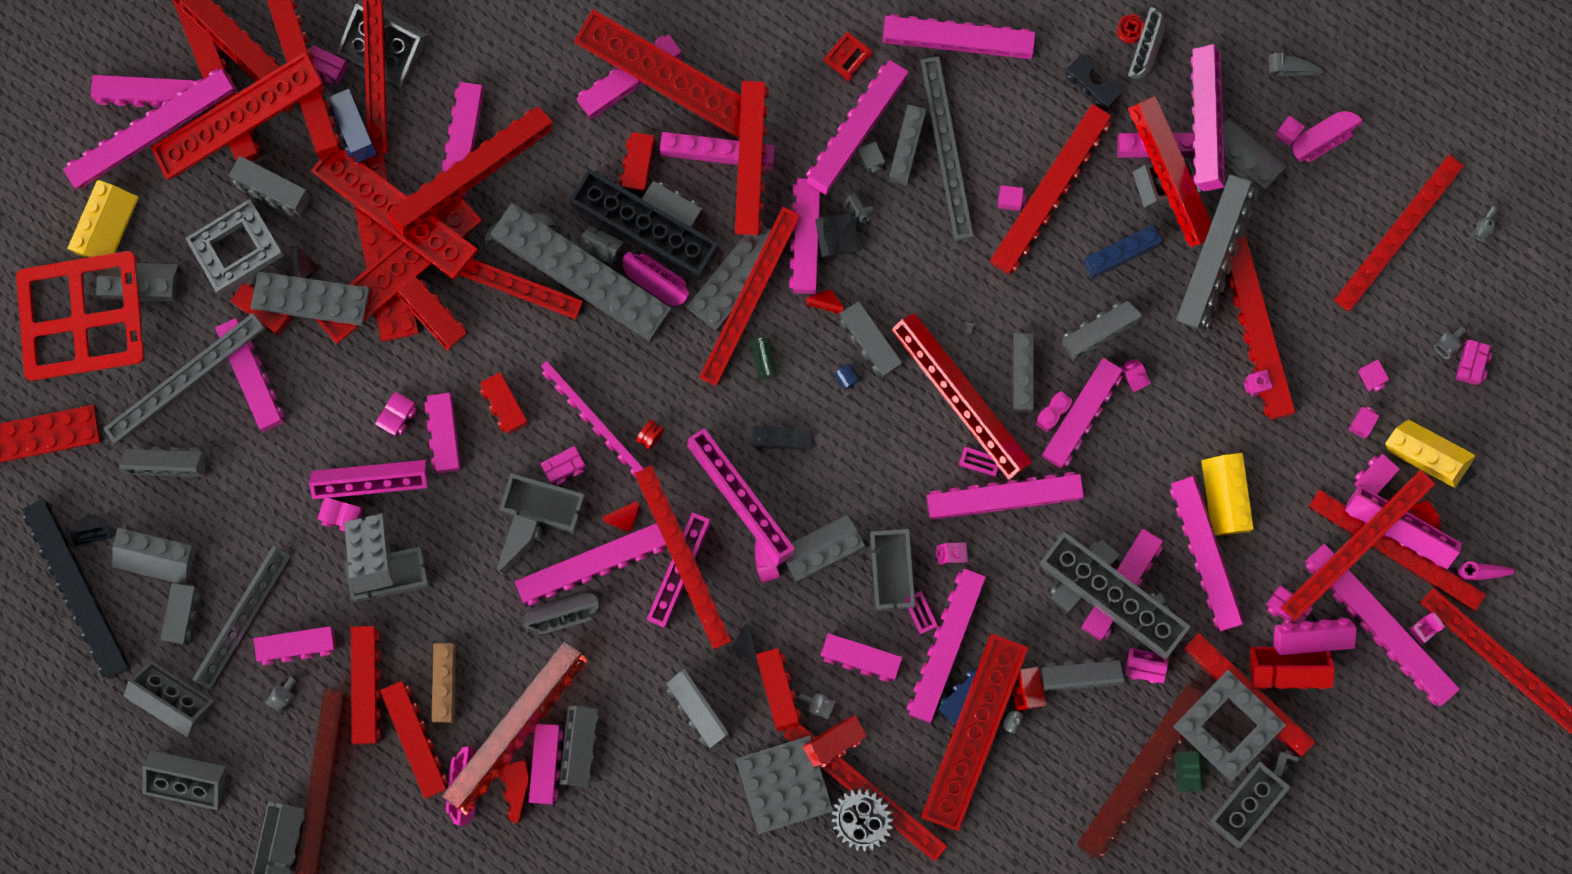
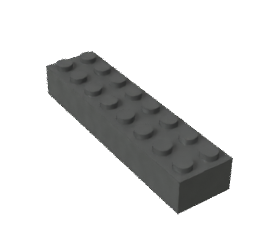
[1176,175,1259,332]
[1039,532,1191,660]

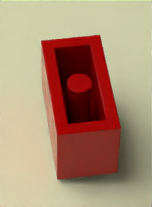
[1012,667,1046,711]

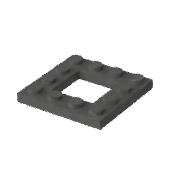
[185,199,284,295]
[1173,670,1286,782]

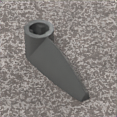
[1268,53,1323,77]

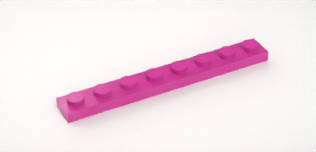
[541,361,643,478]

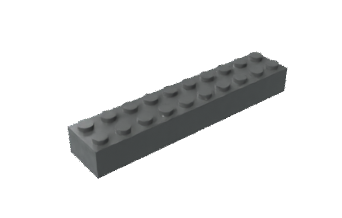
[490,203,671,342]

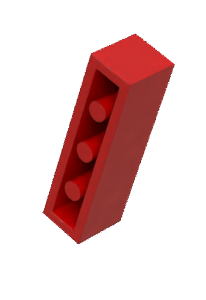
[397,276,466,351]
[756,648,802,732]

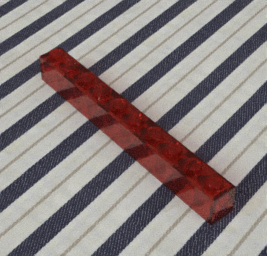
[442,642,587,815]
[1076,684,1204,859]
[296,689,347,874]

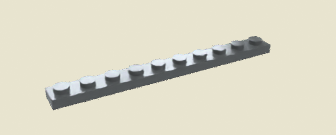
[920,56,973,241]
[103,313,266,444]

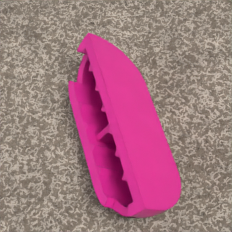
[1293,111,1362,163]
[623,252,689,306]
[446,747,480,826]

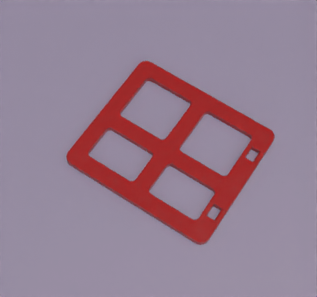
[16,251,145,381]

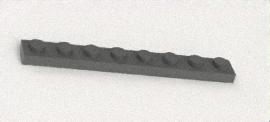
[192,546,291,689]

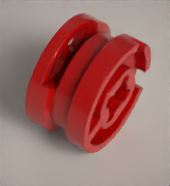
[1117,14,1144,44]
[636,419,665,450]

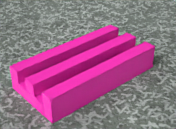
[959,447,998,477]
[904,591,938,635]

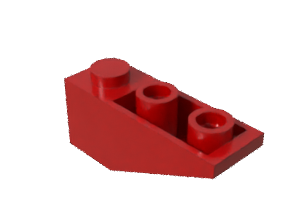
[500,760,531,824]

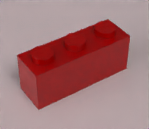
[619,132,655,194]
[230,283,293,336]
[479,372,529,435]
[802,715,867,767]

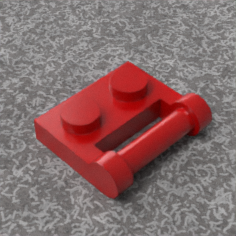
[823,31,873,82]

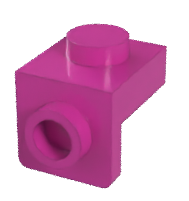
[1120,359,1151,392]
[1244,370,1272,397]
[936,543,968,565]
[1409,612,1445,645]

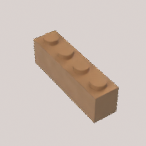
[432,643,456,723]

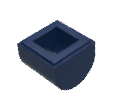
[834,364,861,391]

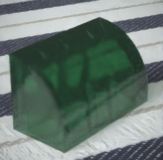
[750,338,777,381]
[1175,751,1203,792]

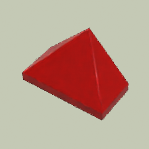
[806,289,844,314]
[1410,500,1441,531]
[602,501,640,532]

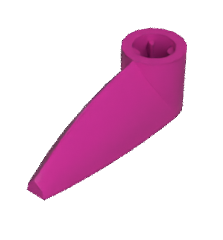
[755,539,780,583]
[1458,561,1514,581]

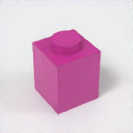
[1275,115,1305,147]
[998,185,1026,211]
[1358,360,1389,392]
[1348,407,1379,439]

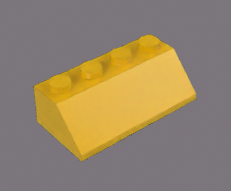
[67,180,139,258]
[1386,419,1476,488]
[1201,453,1253,536]

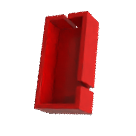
[1249,647,1335,689]

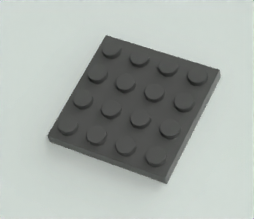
[735,736,833,834]

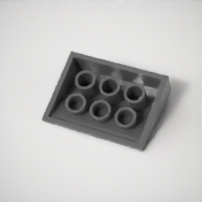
[336,1,429,87]

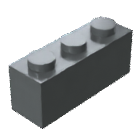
[642,181,703,228]
[160,583,200,645]

